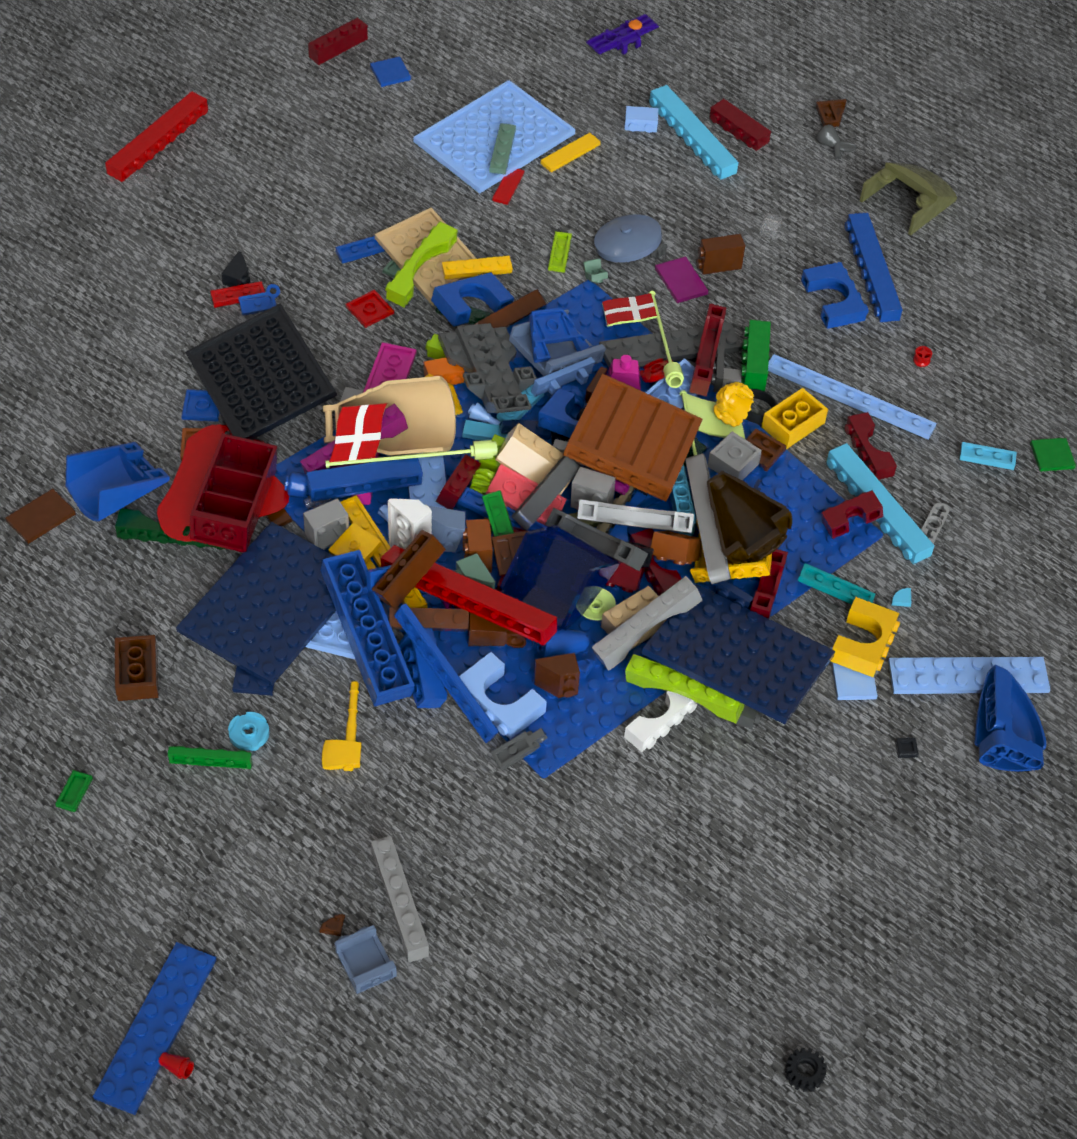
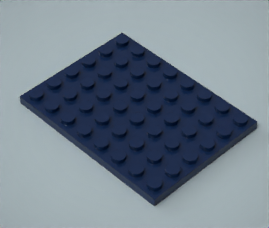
[176,521,336,686]
[642,584,835,724]

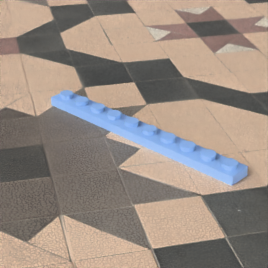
[768,354,937,440]

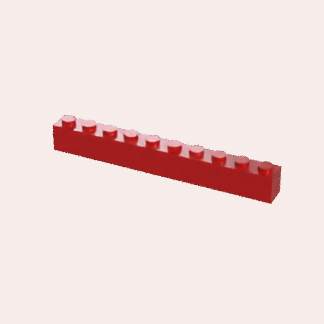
[380,545,557,646]

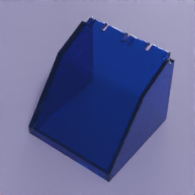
[500,525,620,631]

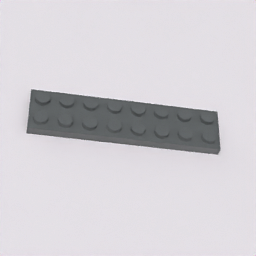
[599,322,742,368]

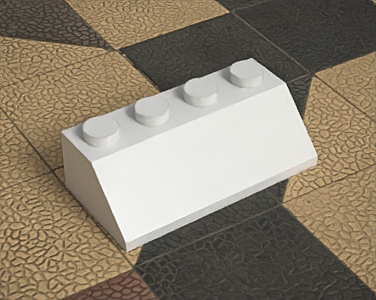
[388,499,432,549]

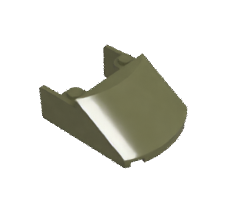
[860,162,957,236]

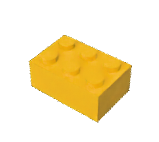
[761,388,828,449]

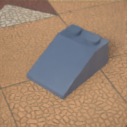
[429,506,465,552]

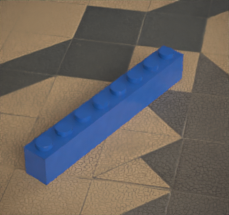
[845,213,903,322]

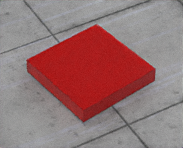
[346,290,394,328]

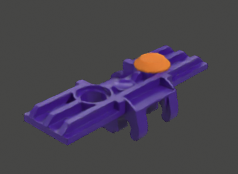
[586,14,659,55]

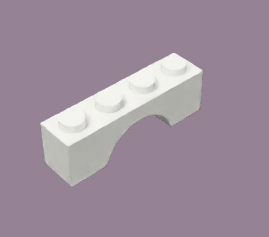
[624,691,697,752]

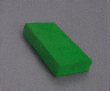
[55,770,93,812]

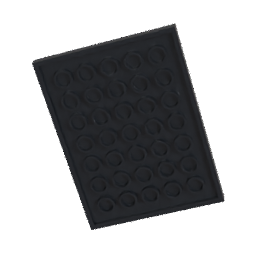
[185,303,337,440]

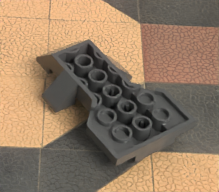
[438,323,537,413]

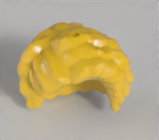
[713,382,754,427]

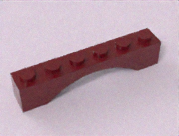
[689,304,727,397]

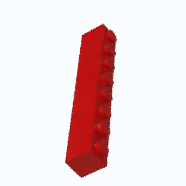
[105,91,208,182]

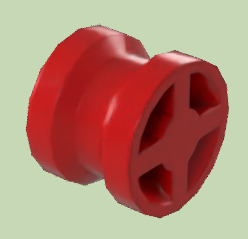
[913,346,933,367]

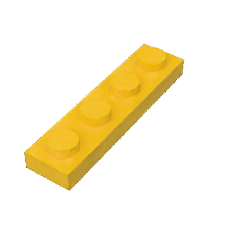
[441,256,513,280]

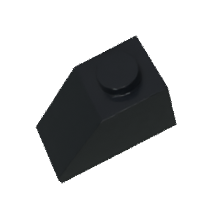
[221,251,250,287]

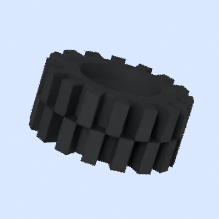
[785,1048,827,1092]

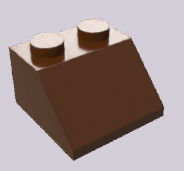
[534,653,580,698]

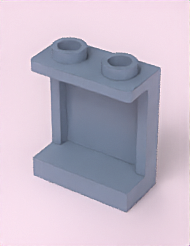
[334,925,397,994]

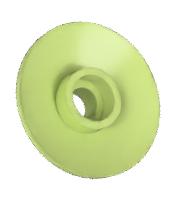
[577,587,616,621]

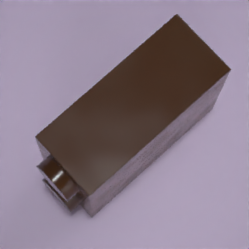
[696,234,745,275]

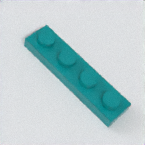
[797,563,875,604]

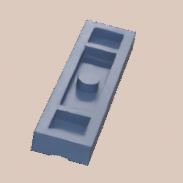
[531,357,595,397]

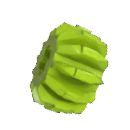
[470,468,495,495]

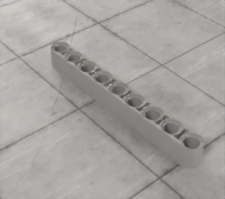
[685,453,731,584]

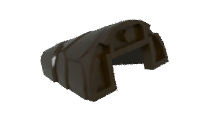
[707,471,792,564]

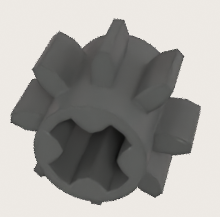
[650,240,667,259]

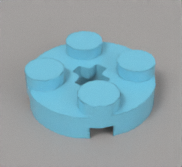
[228,712,270,751]

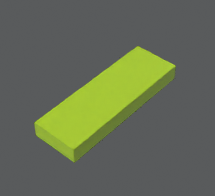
[548,231,572,273]

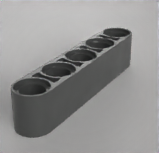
[512,456,581,530]

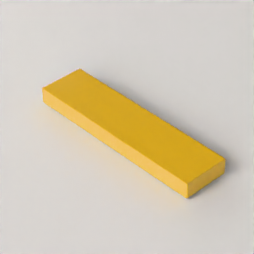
[540,133,601,172]

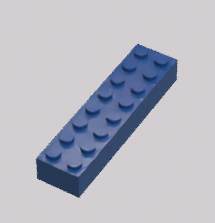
[320,550,415,707]

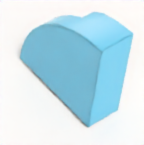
[891,588,912,607]

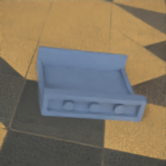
[509,309,606,376]

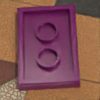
[655,256,708,303]

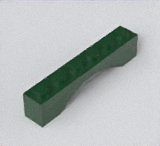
[115,509,225,550]

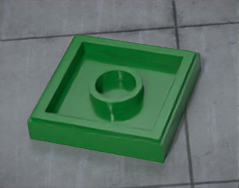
[1030,438,1076,472]

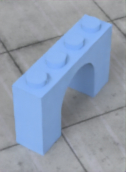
[459,652,547,740]

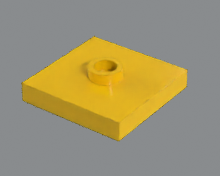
[328,523,383,563]

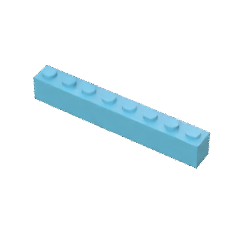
[649,85,739,180]
[827,443,934,564]

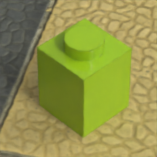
[425,334,446,359]

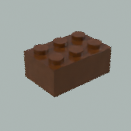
[115,635,159,701]

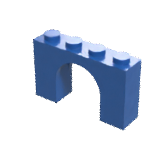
[801,262,868,329]
[431,272,514,327]
[538,388,578,438]

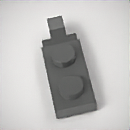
[491,728,548,771]

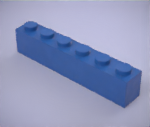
[306,458,423,502]

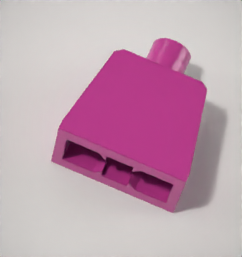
[607,355,641,391]

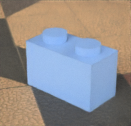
[625,106,658,133]

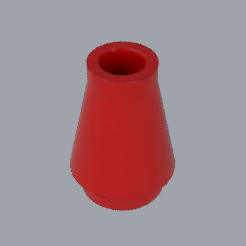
[159,1052,194,1079]

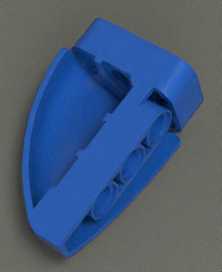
[975,664,1047,771]

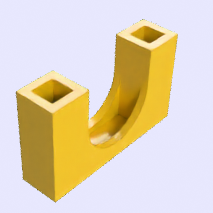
[831,597,900,677]

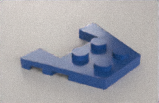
[529,308,593,363]

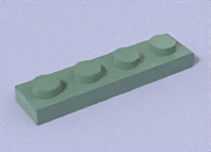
[489,123,516,175]

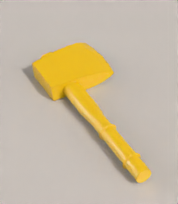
[322,681,362,771]

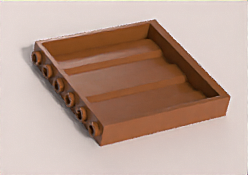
[563,373,703,502]

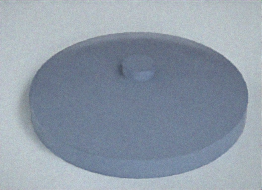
[594,214,662,263]

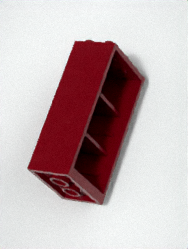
[190,433,278,552]

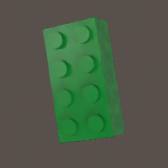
[741,320,771,391]

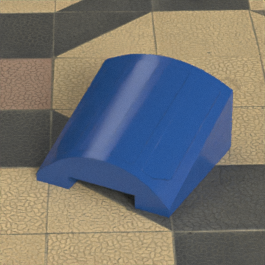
[65,442,170,521]

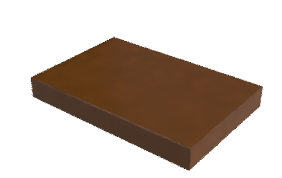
[6,489,76,544]

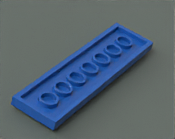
[93,942,216,1115]

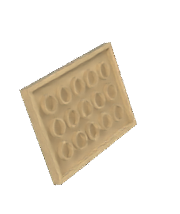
[375,207,477,306]

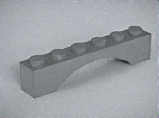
[577,500,694,533]
[592,576,702,671]
[371,836,429,963]

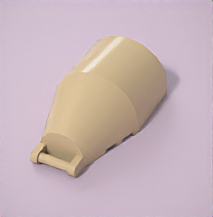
[323,376,456,456]

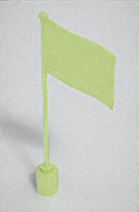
[680,390,746,456]

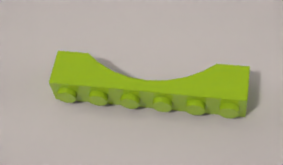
[385,221,458,308]
[625,654,744,723]

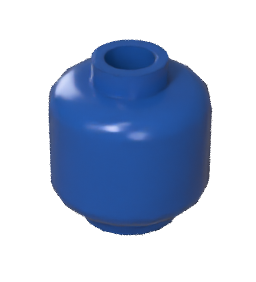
[284,472,308,498]

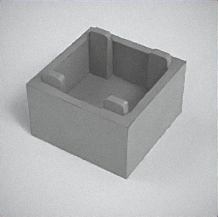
[708,431,762,480]
[303,498,349,550]

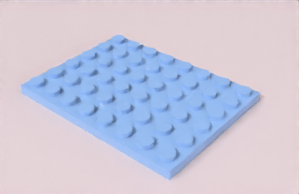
[413,80,575,193]

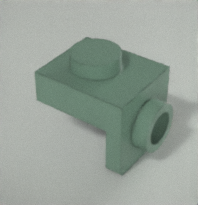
[583,258,608,283]

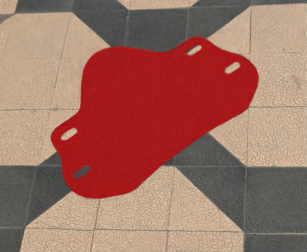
[157,424,289,542]

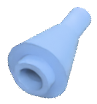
[468,403,501,425]

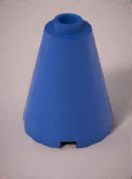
[532,627,589,659]

